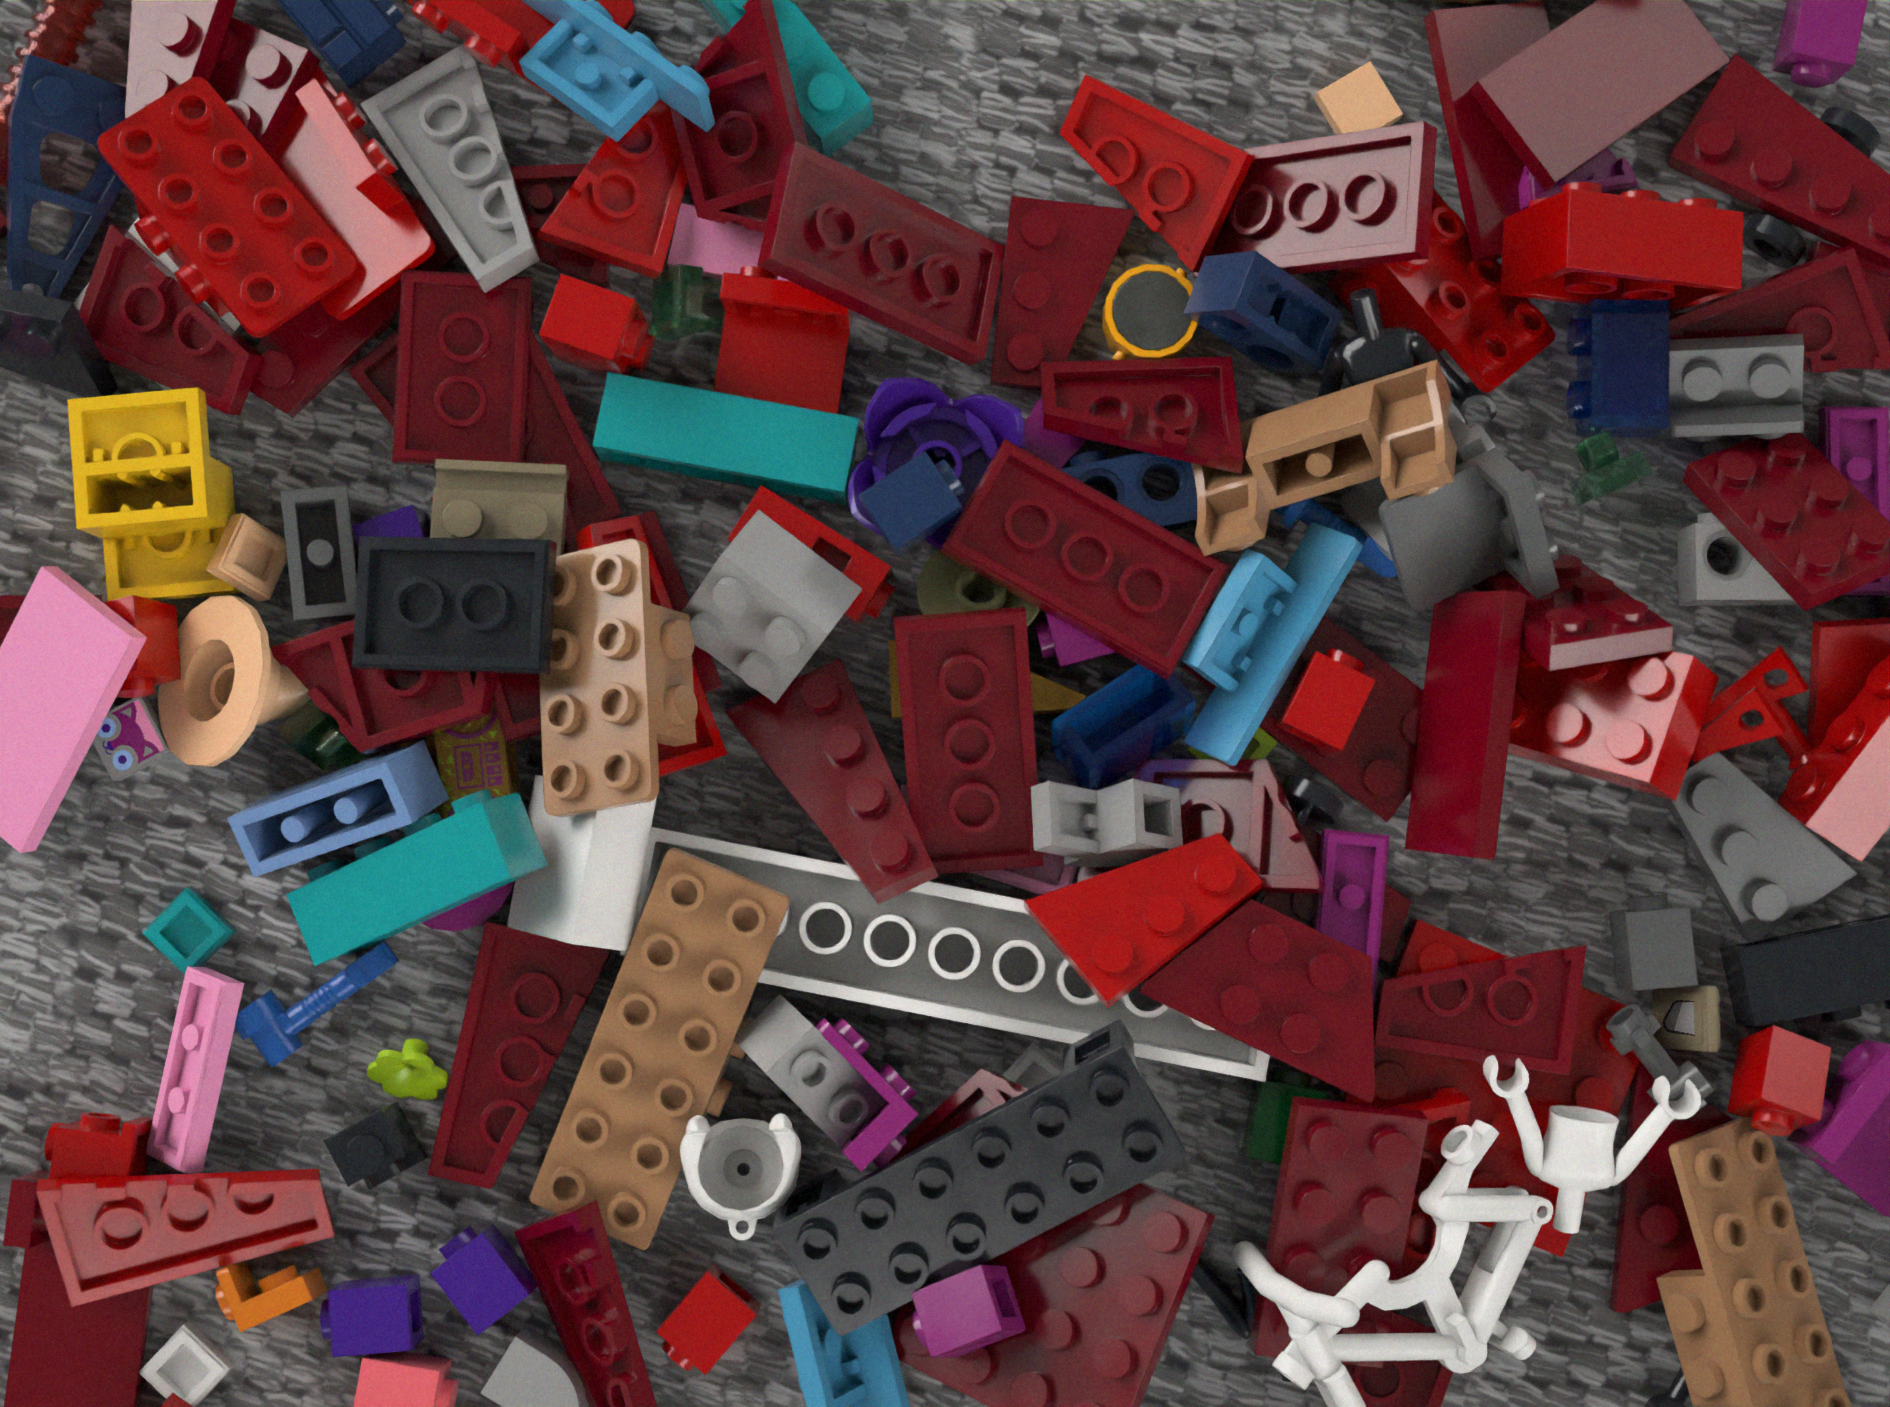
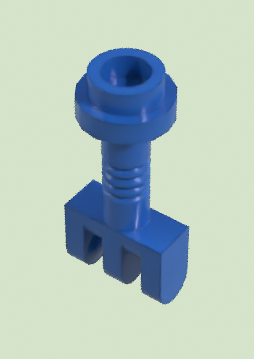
[1274,496,1398,578]

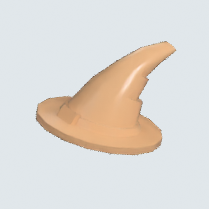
[157,596,319,767]

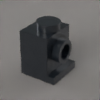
[323,1102,428,1190]

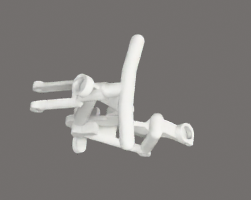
[1232,1119,1553,1407]

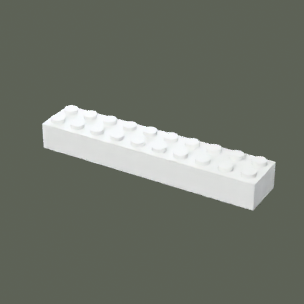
[619,827,1270,1082]

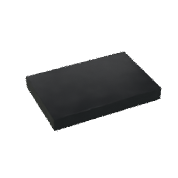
[352,536,557,674]

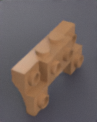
[1192,359,1457,556]

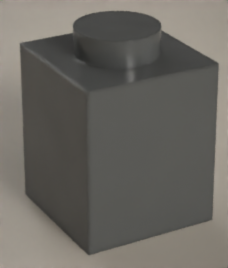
[1609,895,1698,991]

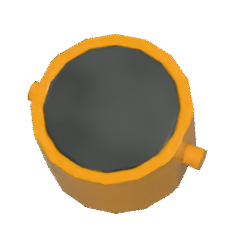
[1102,264,1198,360]

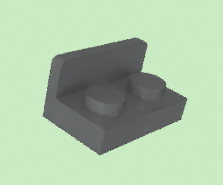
[1668,334,1804,442]

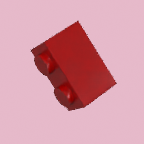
[539,273,655,377]

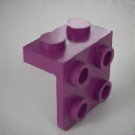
[814,1017,918,1172]
[1787,1039,1890,1217]

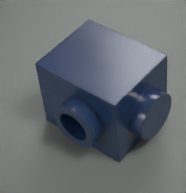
[859,451,965,557]

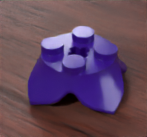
[848,377,1025,550]

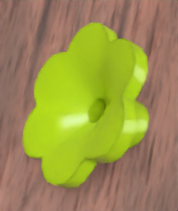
[367,1038,449,1100]

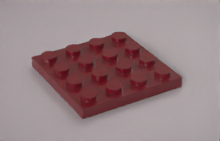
[892,1182,1216,1407]

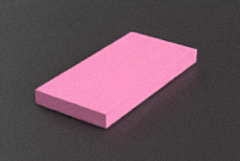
[0,566,147,853]

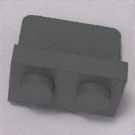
[1379,448,1560,610]

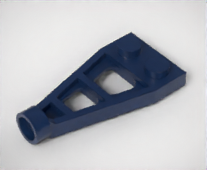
[6,54,126,299]

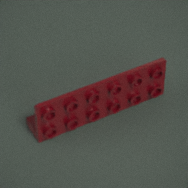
[3,1170,154,1407]

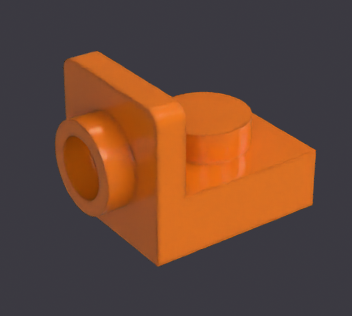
[215,1261,328,1332]

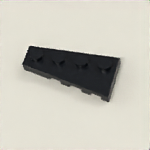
[0,288,118,398]

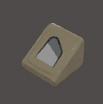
[1652,983,1721,1052]

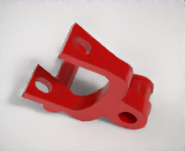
[1691,645,1817,770]

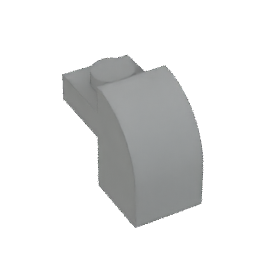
[1031,779,1183,867]
[481,1325,588,1407]

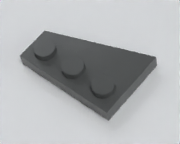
[1662,752,1858,943]

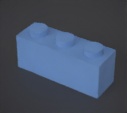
[227,739,449,877]

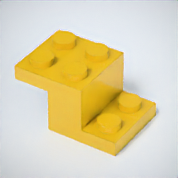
[67,387,242,601]

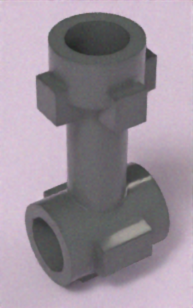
[1606,1004,1714,1123]

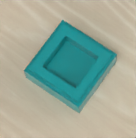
[142,886,238,975]

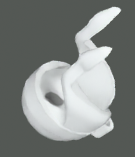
[680,1113,801,1241]

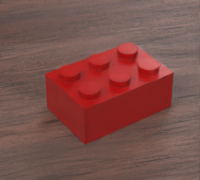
[1501,182,1744,314]
[1508,648,1719,801]

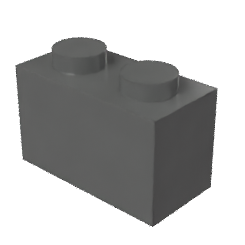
[280,485,358,625]

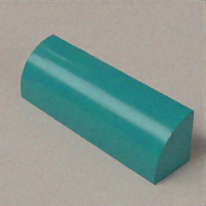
[592,372,859,505]

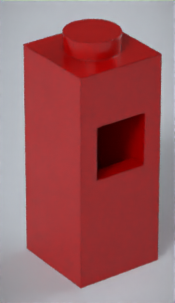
[727,485,896,626]

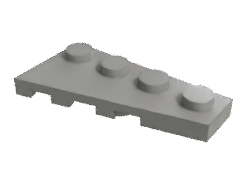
[360,43,540,293]

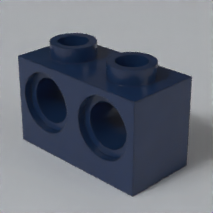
[1183,251,1343,373]
[1061,449,1198,532]

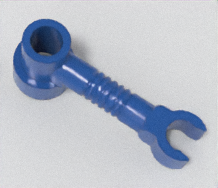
[234,940,399,1068]

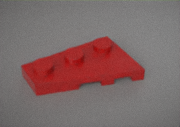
[1024,832,1263,1009]

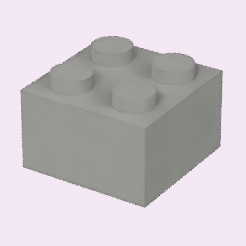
[682,509,862,703]

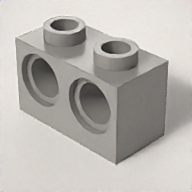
[1677,512,1799,606]
[734,994,887,1148]

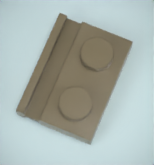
[430,459,569,557]

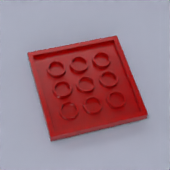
[1341,919,1656,1258]

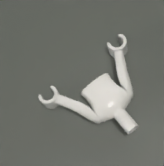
[1483,1055,1701,1234]

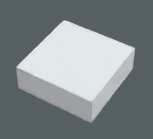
[139,1321,235,1407]

